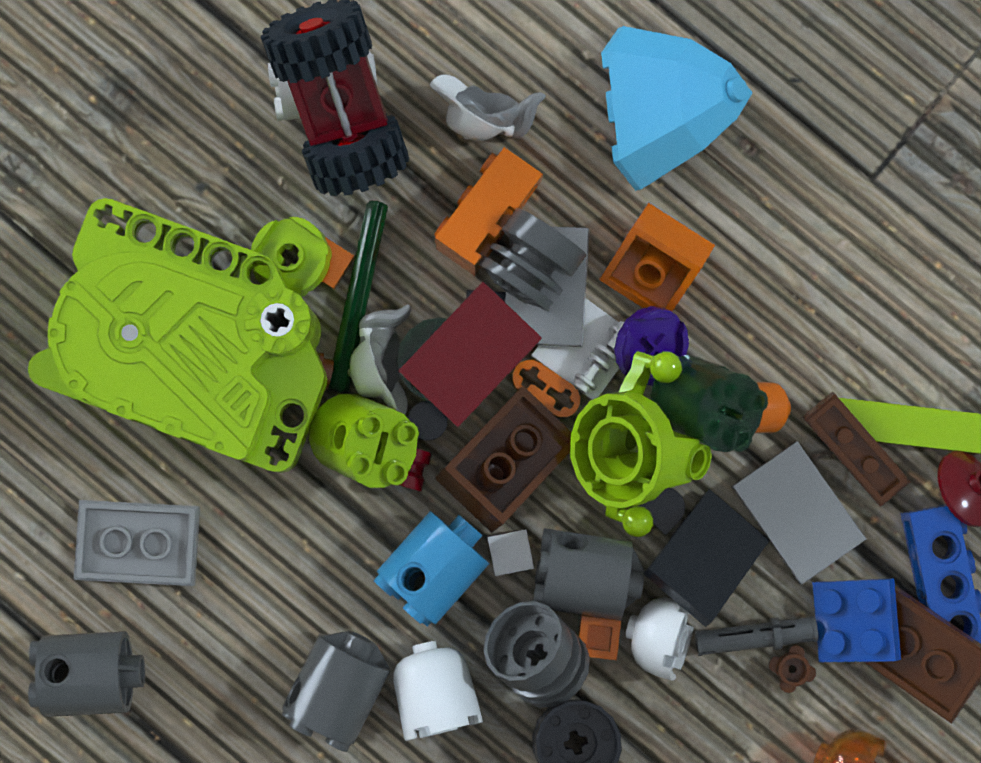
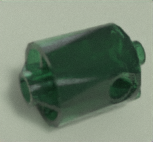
[650,355,768,452]

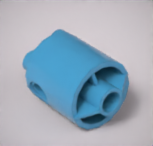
[373,511,490,627]

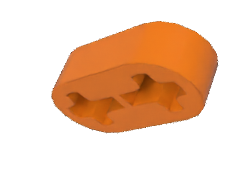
[512,360,580,418]

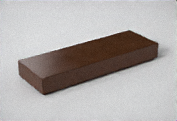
[802,391,911,507]

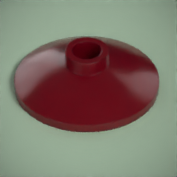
[937,451,981,528]

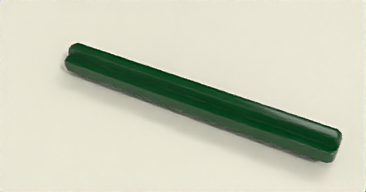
[328,200,388,393]

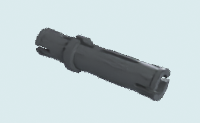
[695,616,818,656]

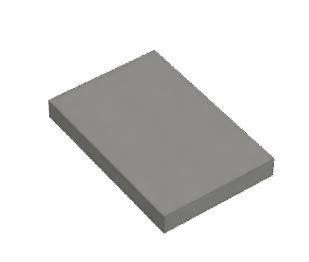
[505,227,590,347]
[731,441,866,585]
[74,500,200,586]

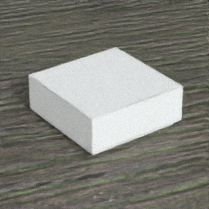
[487,529,534,576]

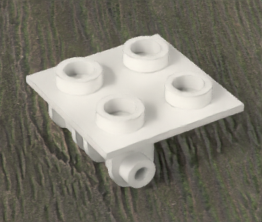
[531,299,624,400]

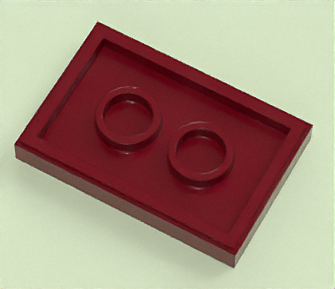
[398,282,542,427]

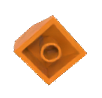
[599,203,715,311]

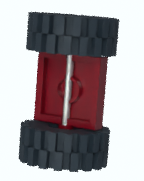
[261,0,409,196]

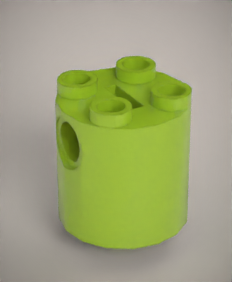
[309,394,419,488]

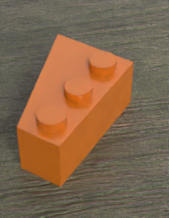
[434,147,543,276]

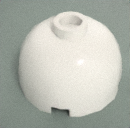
[626,597,694,681]

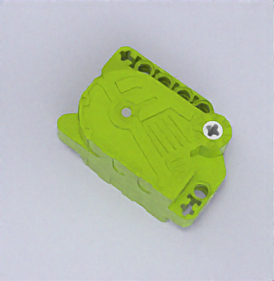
[28,198,328,473]

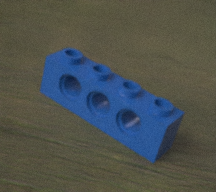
[900,504,981,643]

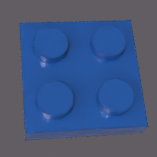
[812,578,901,662]

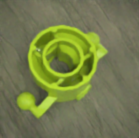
[570,351,712,537]

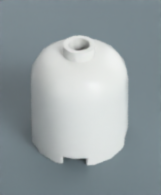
[393,641,483,741]

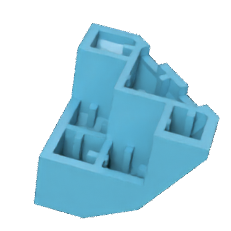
[601,26,752,191]

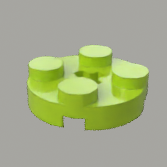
[251,217,332,297]

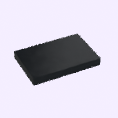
[643,489,770,627]

